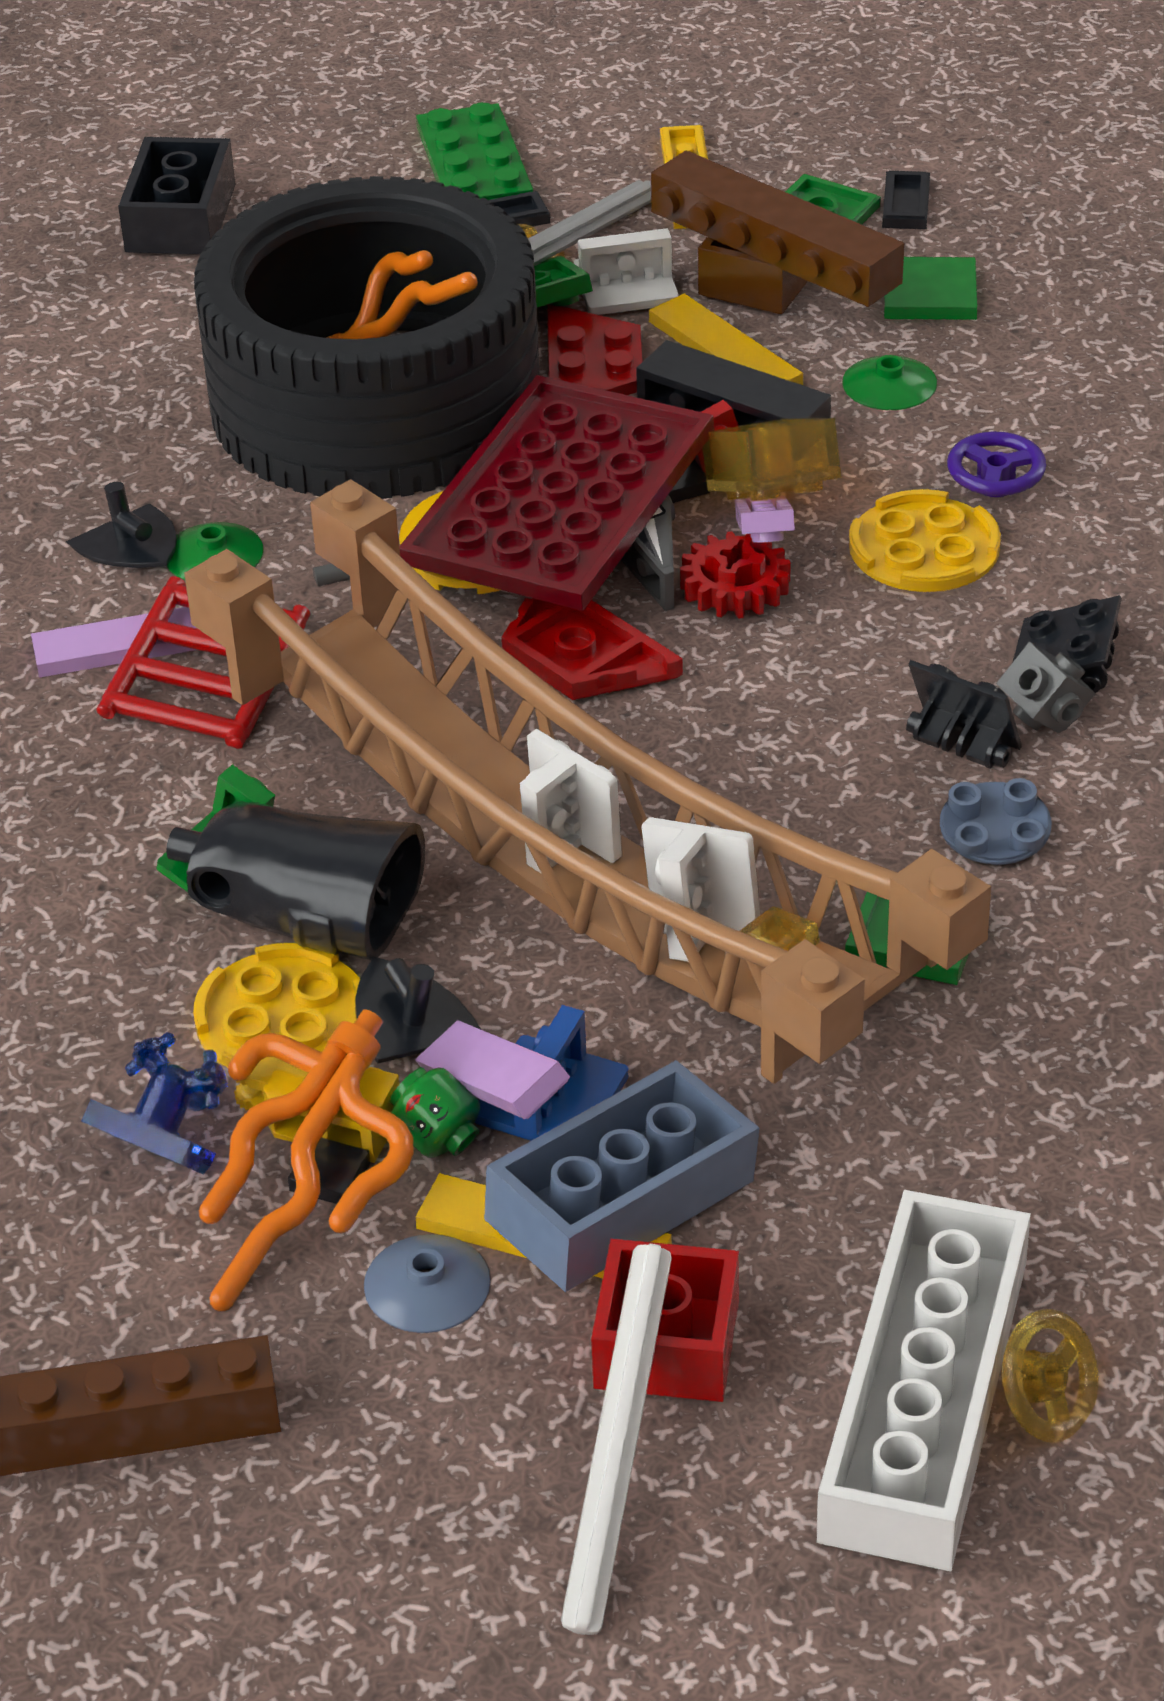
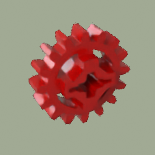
[680,531,791,619]

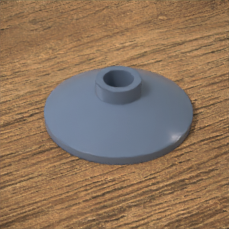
[364,1234,490,1333]

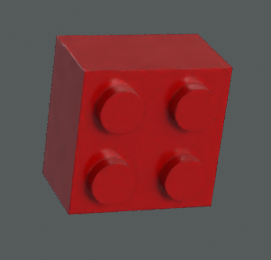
[591,1238,739,1402]

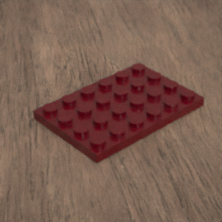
[399,375,714,611]

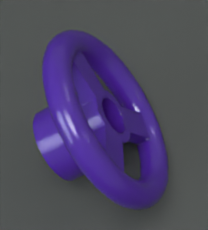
[947,431,1046,497]

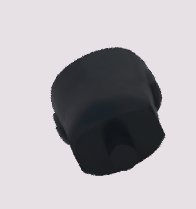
[166,801,425,960]

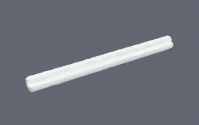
[561,1243,672,1635]

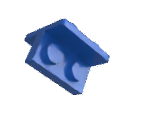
[475,1005,629,1141]

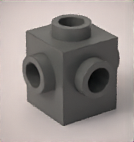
[996,642,1096,733]

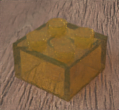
[703,418,842,501]

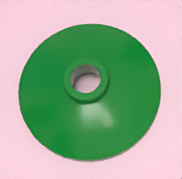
[842,355,937,410]
[167,522,263,580]

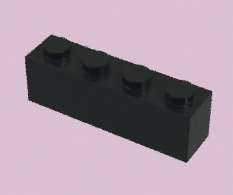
[636,340,831,460]

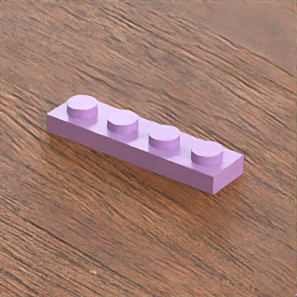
[735,495,795,542]

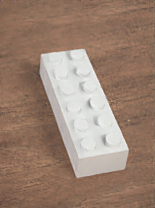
[817,1190,1031,1572]

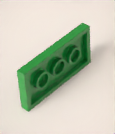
[416,102,533,200]

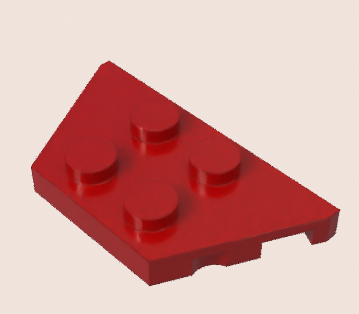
[548,305,643,395]
[501,598,683,700]

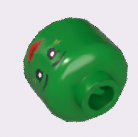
[389,1067,480,1158]

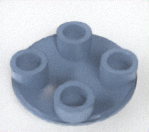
[940,778,1052,865]

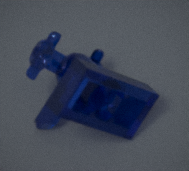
[81,1032,228,1175]

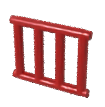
[96,576,311,749]

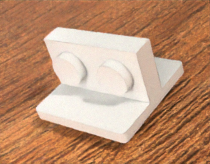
[574,228,678,315]
[520,729,622,874]
[642,817,761,962]

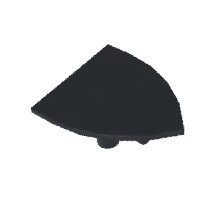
[66,482,177,568]
[355,956,481,1064]

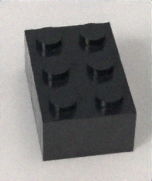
[118,137,236,254]

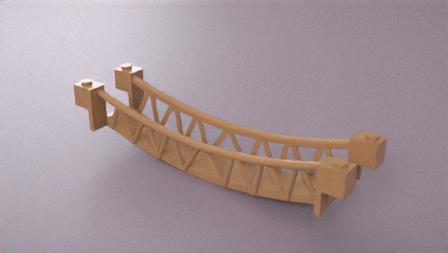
[184,479,991,1084]

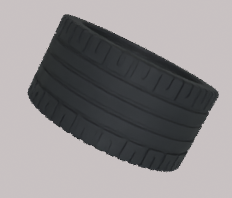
[194,176,540,499]

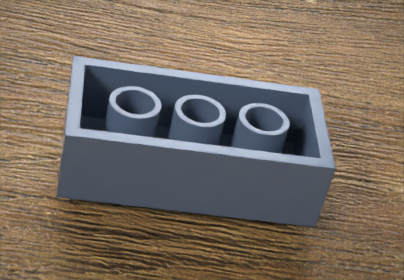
[484,1060,760,1292]

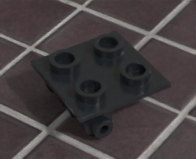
[1012,595,1122,693]
[906,660,1022,769]

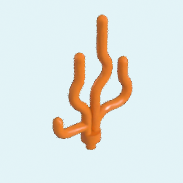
[326,250,478,339]
[199,1009,414,1312]

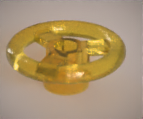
[1001,1309,1099,1443]

